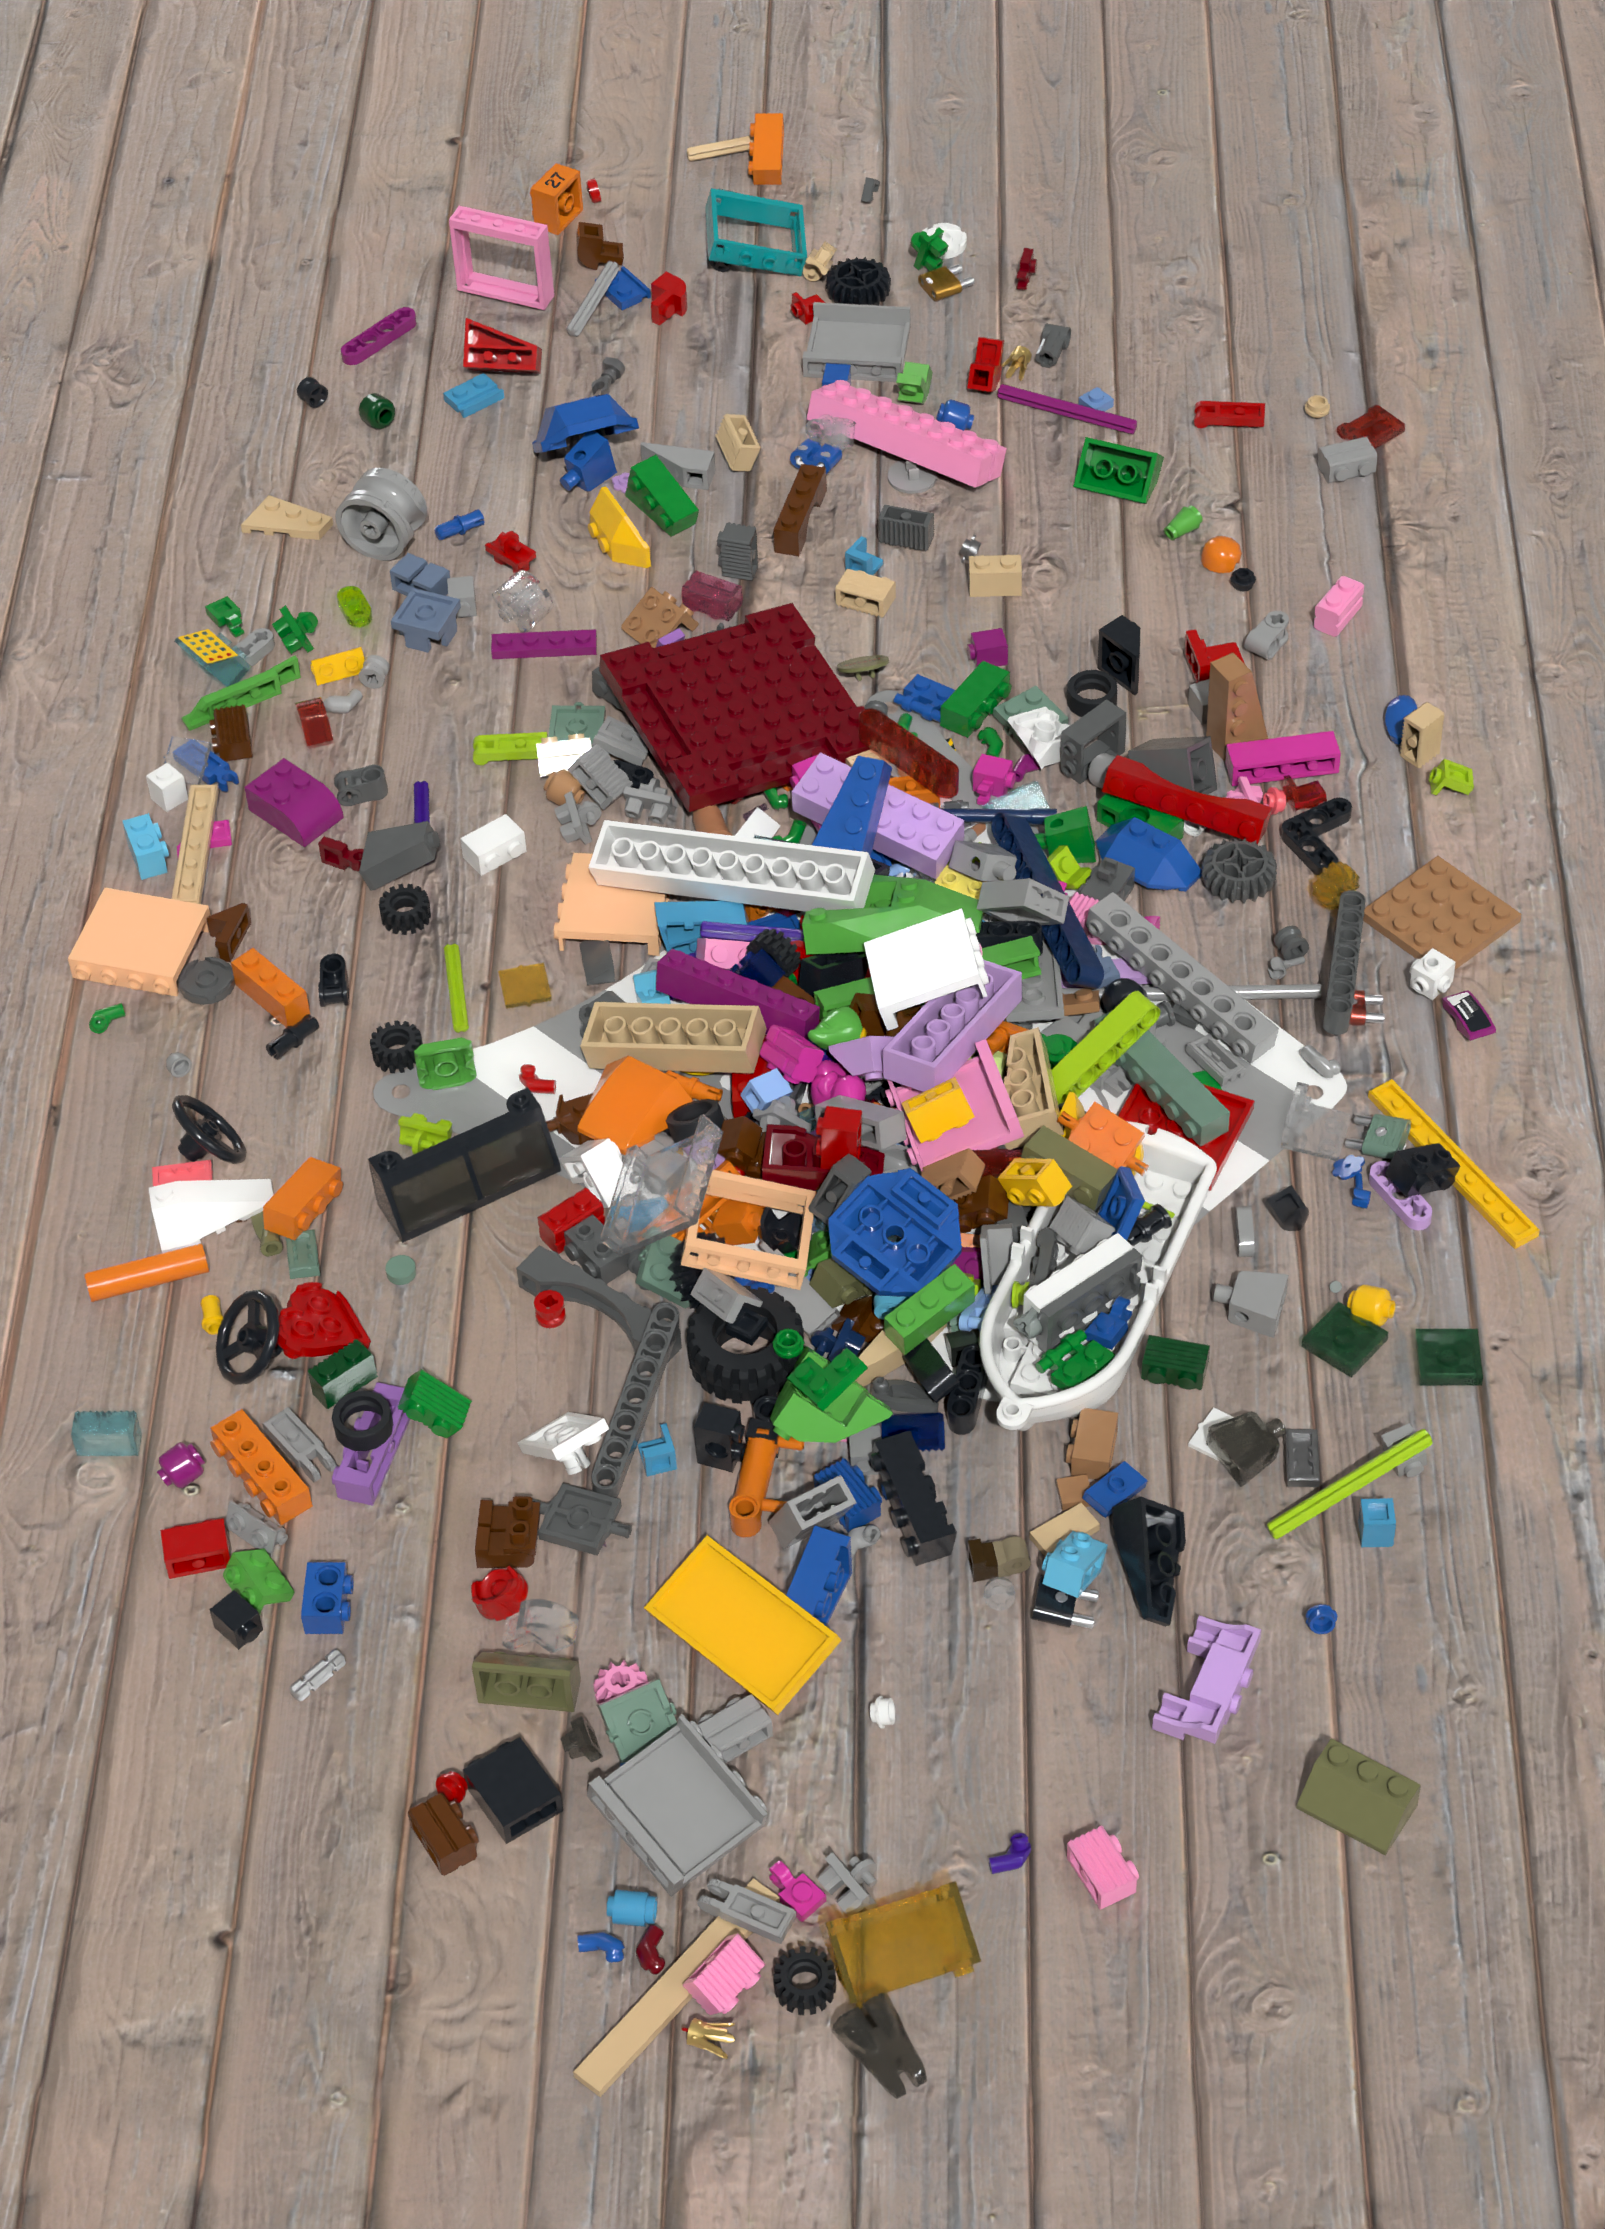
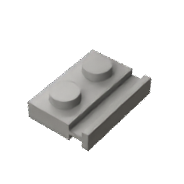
[592,716,650,766]

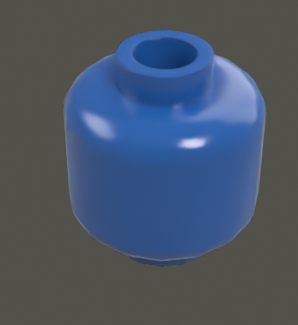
[936,399,974,431]

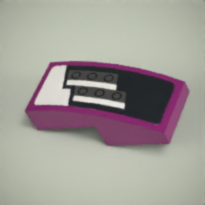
[1442,990,1496,1041]

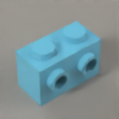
[122,813,169,880]
[1042,1531,1108,1598]

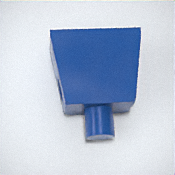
[560,430,617,492]

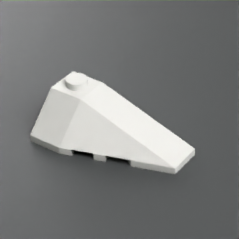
[149,1179,274,1253]

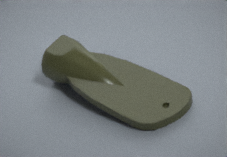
[251,1211,283,1257]

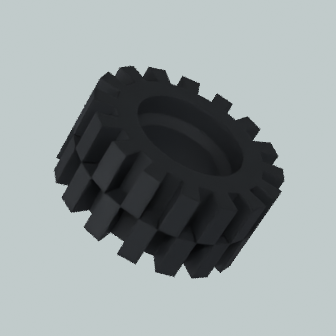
[379,884,431,935]
[746,929,801,983]
[370,1021,423,1073]
[773,1946,836,2015]

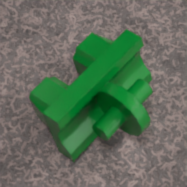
[910,227,949,271]
[272,605,318,654]

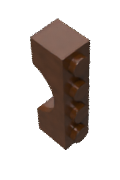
[773,464,827,557]

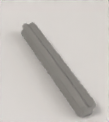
[566,261,619,337]

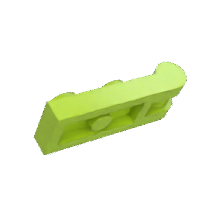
[473,732,548,765]

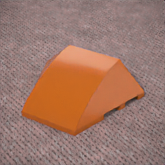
[577,1055,693,1155]

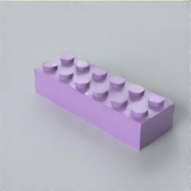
[792,752,964,879]
[883,960,1022,1092]

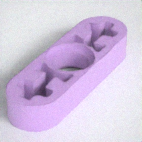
[1369,1161,1432,1230]

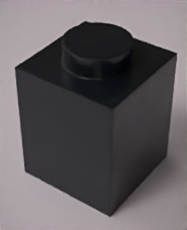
[209,1590,263,1650]

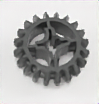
[1202,837,1277,904]

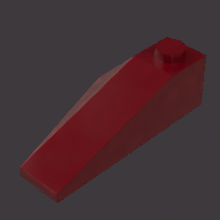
[762,1124,885,1191]

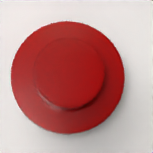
[436,1771,468,1804]

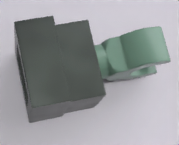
[946,1313,978,1367]

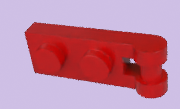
[1194,401,1265,428]

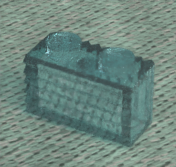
[71,1410,142,1456]

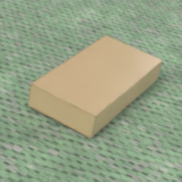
[1029,1503,1100,1557]

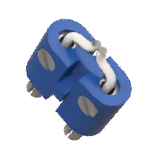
[790,436,845,474]

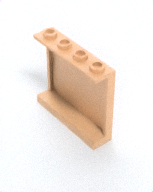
[554,853,670,956]
[68,888,211,996]

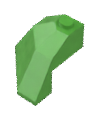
[770,1346,893,1443]

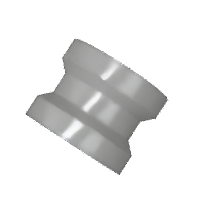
[358,655,390,689]

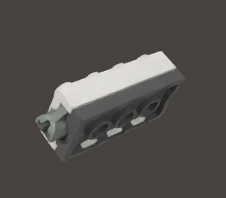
[1013,1233,1142,1353]

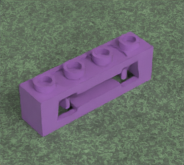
[332,1382,410,1506]

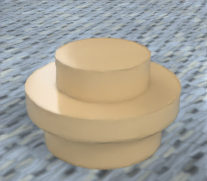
[1305,395,1330,418]

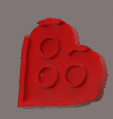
[277,1282,371,1359]

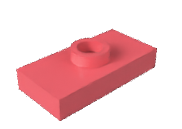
[152,1160,213,1187]

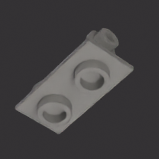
[225,1500,288,1557]

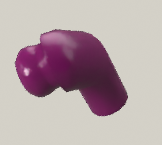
[1013,754,1040,782]

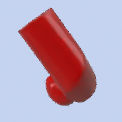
[519,1064,556,1094]

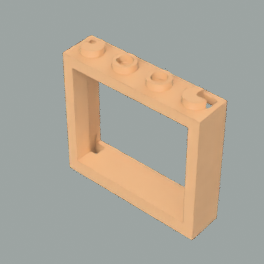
[681,1167,817,1290]

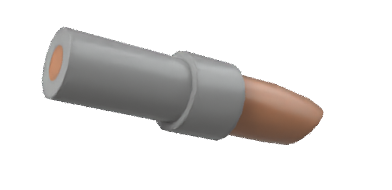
[963,823,986,842]

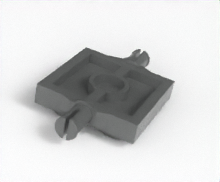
[532,1483,632,1556]

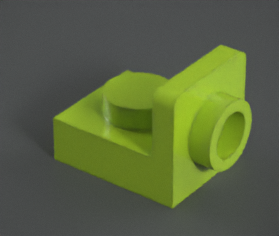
[1429,758,1474,796]
[1047,845,1092,890]

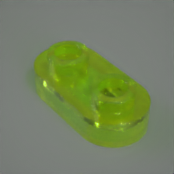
[337,586,372,627]

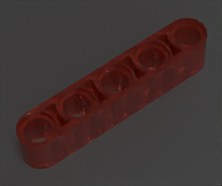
[858,708,959,799]

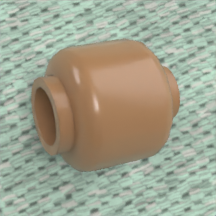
[543,769,586,806]

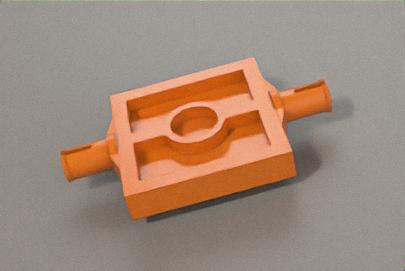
[1057,1101,1149,1176]

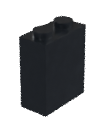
[463,1737,563,1844]

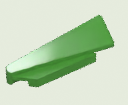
[181,656,301,731]

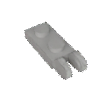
[262,1407,336,1482]
[697,1878,796,1944]

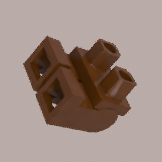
[475,1496,541,1568]

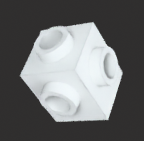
[1409,948,1456,1000]

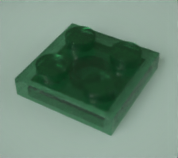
[1301,1302,1389,1378]
[1415,1329,1483,1386]

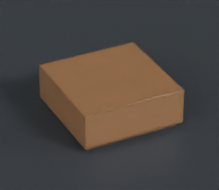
[1056,1474,1091,1511]

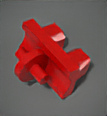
[485,531,536,576]

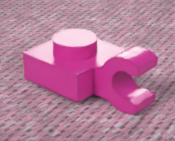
[769,1860,826,1922]

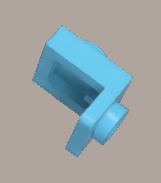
[633,969,671,1004]

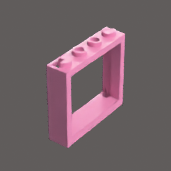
[449,206,554,310]

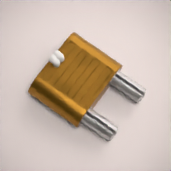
[918,264,974,301]

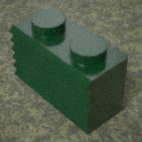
[1141,1335,1210,1390]
[308,1340,378,1409]

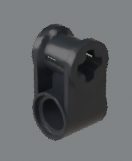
[318,953,350,1007]

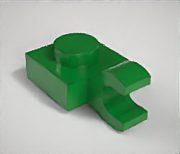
[205,596,244,638]

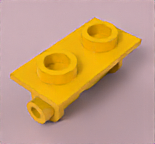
[310,647,365,686]

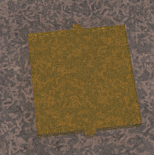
[498,963,552,1009]

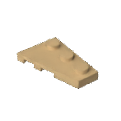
[241,495,333,540]

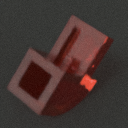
[295,697,333,746]

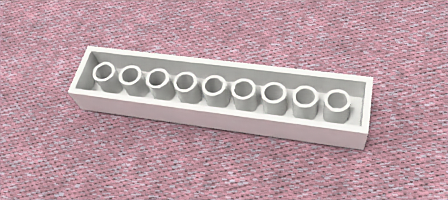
[588,820,875,912]

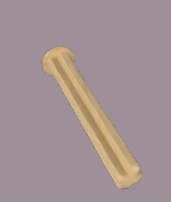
[687,136,754,162]

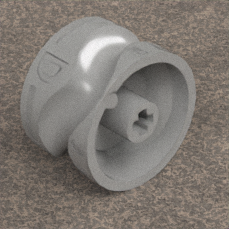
[335,468,427,561]

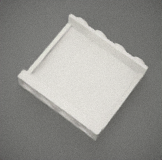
[864,908,989,1031]

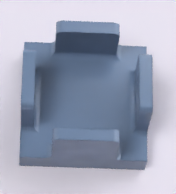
[391,588,461,653]

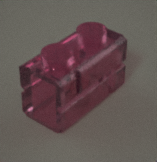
[681,570,743,622]

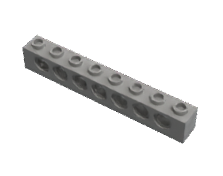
[1086,892,1279,1063]

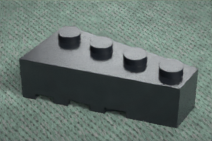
[869,1431,957,1566]

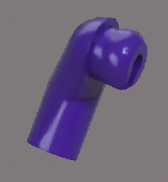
[988,1833,1031,1874]

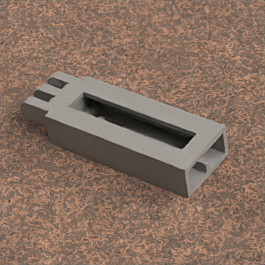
[1041,1016,1135,1098]
[753,1241,840,1339]

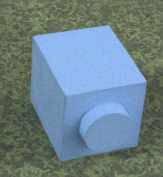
[740,1068,793,1113]

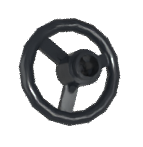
[172,1095,247,1164]
[215,1290,283,1385]

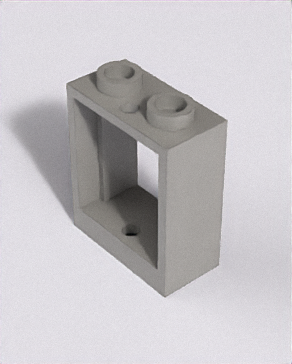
[977,878,1069,925]

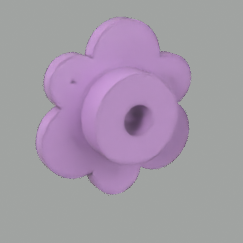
[612,473,629,493]

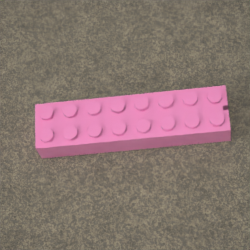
[807,380,1007,488]

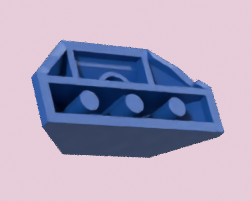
[1095,817,1202,892]

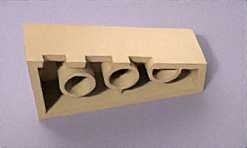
[1004,1027,1064,1150]

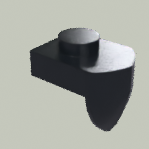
[1265,1185,1309,1231]

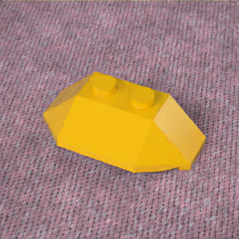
[588,486,651,568]

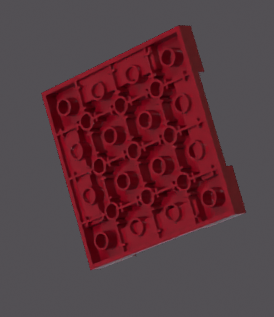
[599,603,886,812]

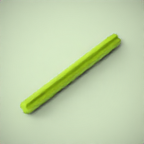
[1267,1429,1432,1539]

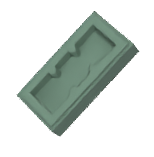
[285,1229,320,1279]

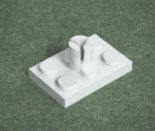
[517,1412,609,1475]

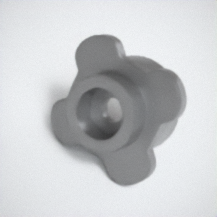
[960,534,981,563]

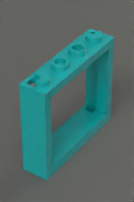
[705,188,807,276]

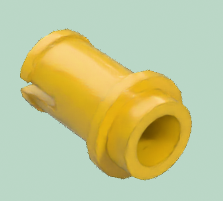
[200,1295,223,1335]

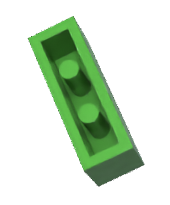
[884,1264,975,1355]

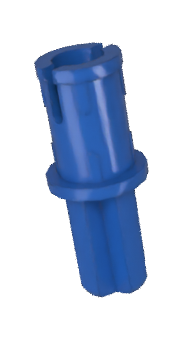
[434,509,485,540]

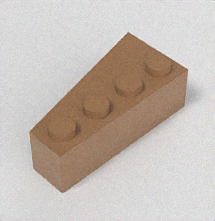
[1206,653,1268,761]

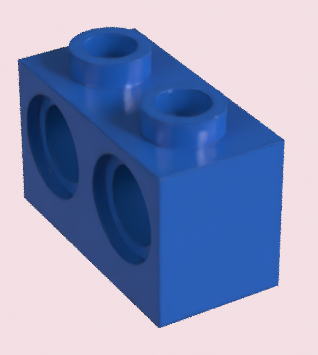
[301,1562,354,1634]

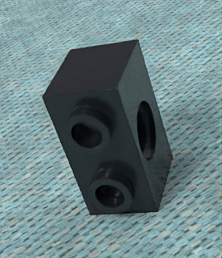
[694,1402,746,1473]

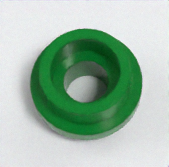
[773,1329,804,1359]

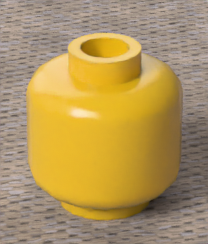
[1347,1284,1395,1327]

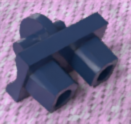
[811,1318,866,1362]

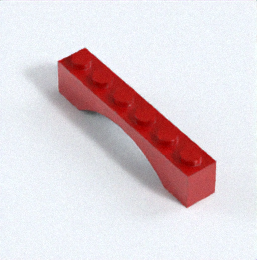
[1102,755,1273,844]

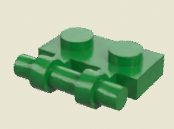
[1035,1329,1116,1390]

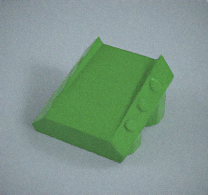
[414,1037,477,1090]

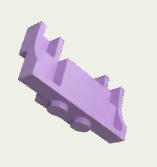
[1152,1615,1261,1744]

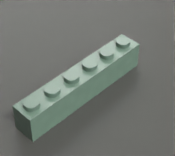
[1094,1010,1230,1147]

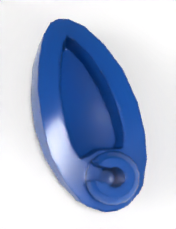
[1385,695,1417,744]

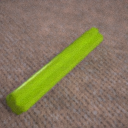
[444,943,469,1033]

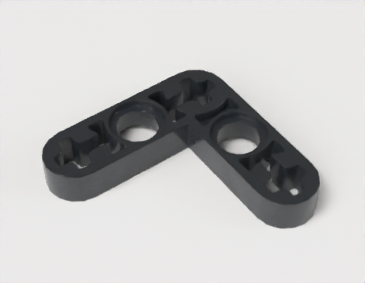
[1281,797,1352,879]

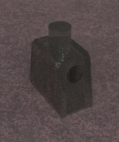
[1205,1411,1286,1487]

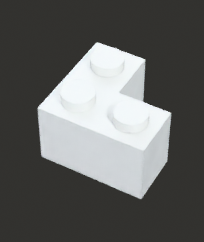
[559,1138,637,1208]

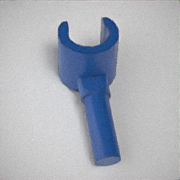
[1352,1173,1371,1209]

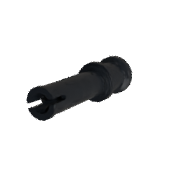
[1127,1204,1172,1246]

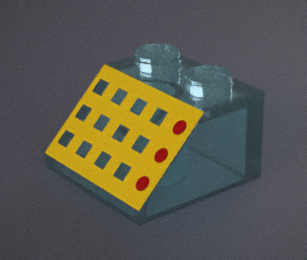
[174,629,252,687]

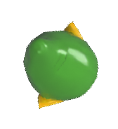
[808,1006,867,1052]

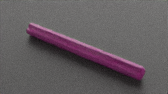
[998,384,1137,434]

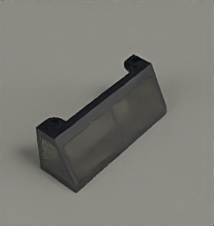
[368,1087,561,1243]

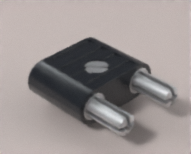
[1032,1575,1099,1629]

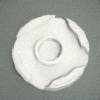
[923,223,967,259]

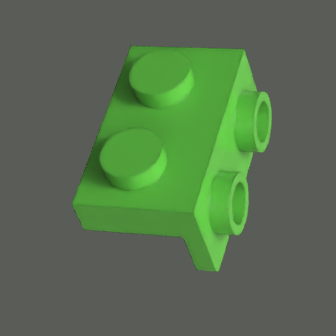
[223,1548,294,1615]

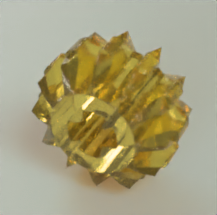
[1312,861,1360,910]

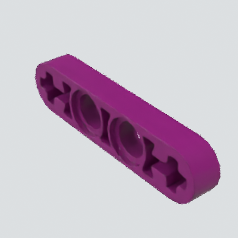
[340,307,417,365]

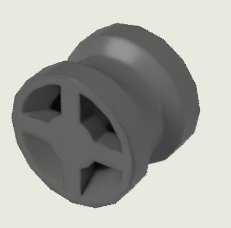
[1274,926,1309,960]

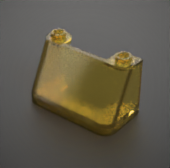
[819,1881,982,2010]

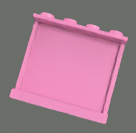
[885,1039,1024,1171]

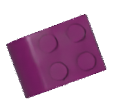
[244,758,344,847]

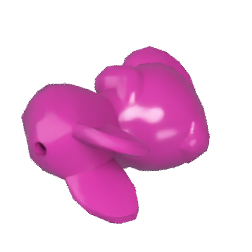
[811,1060,866,1108]

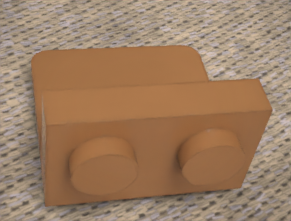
[621,586,699,648]

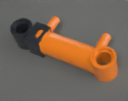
[729,1395,805,1537]

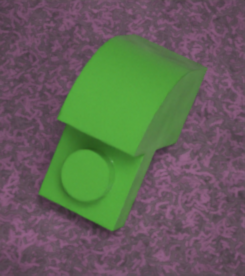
[896,362,933,404]

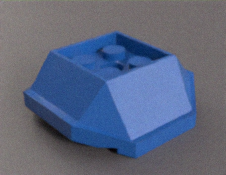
[532,394,639,453]
[828,1168,962,1297]

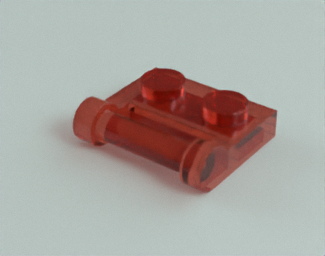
[1337,405,1405,449]

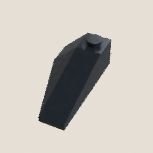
[1112,1496,1186,1627]

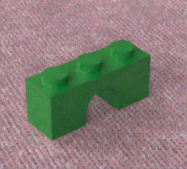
[1097,793,1184,840]

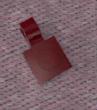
[318,836,364,871]

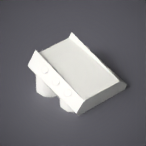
[1007,707,1070,770]

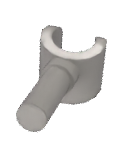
[1268,956,1305,980]

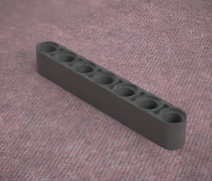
[1323,890,1366,1035]
[591,1302,679,1498]

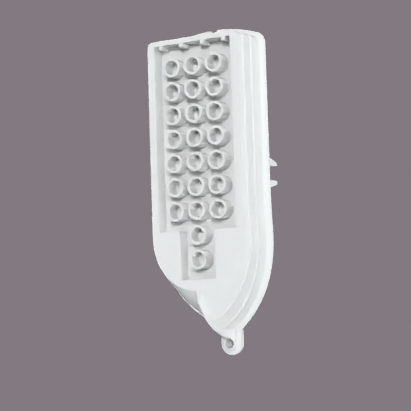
[979,1121,1217,1431]

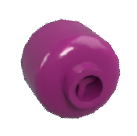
[157,1442,206,1488]

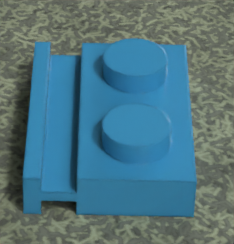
[443,373,505,418]

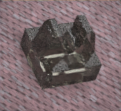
[560,1716,603,1762]

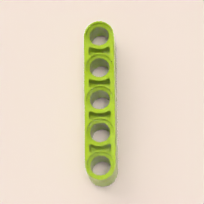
[1051,991,1161,1105]

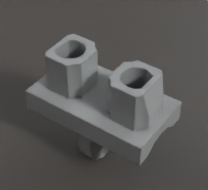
[623,778,676,825]
[554,791,601,845]
[752,1096,812,1135]
[817,1852,879,1918]

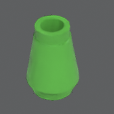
[1164,505,1203,540]

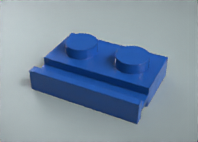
[595,266,651,311]

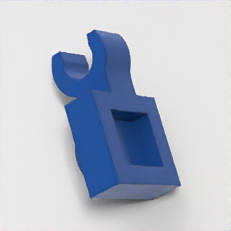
[1085,1296,1132,1350]

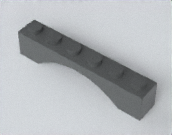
[516,1245,682,1363]

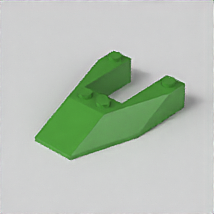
[802,875,984,955]

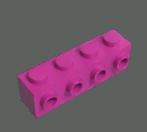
[1225,731,1341,786]

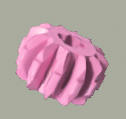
[593,1660,648,1704]

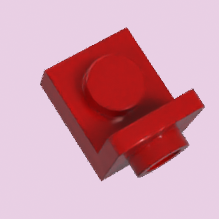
[791,292,825,325]

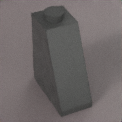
[359,821,440,891]

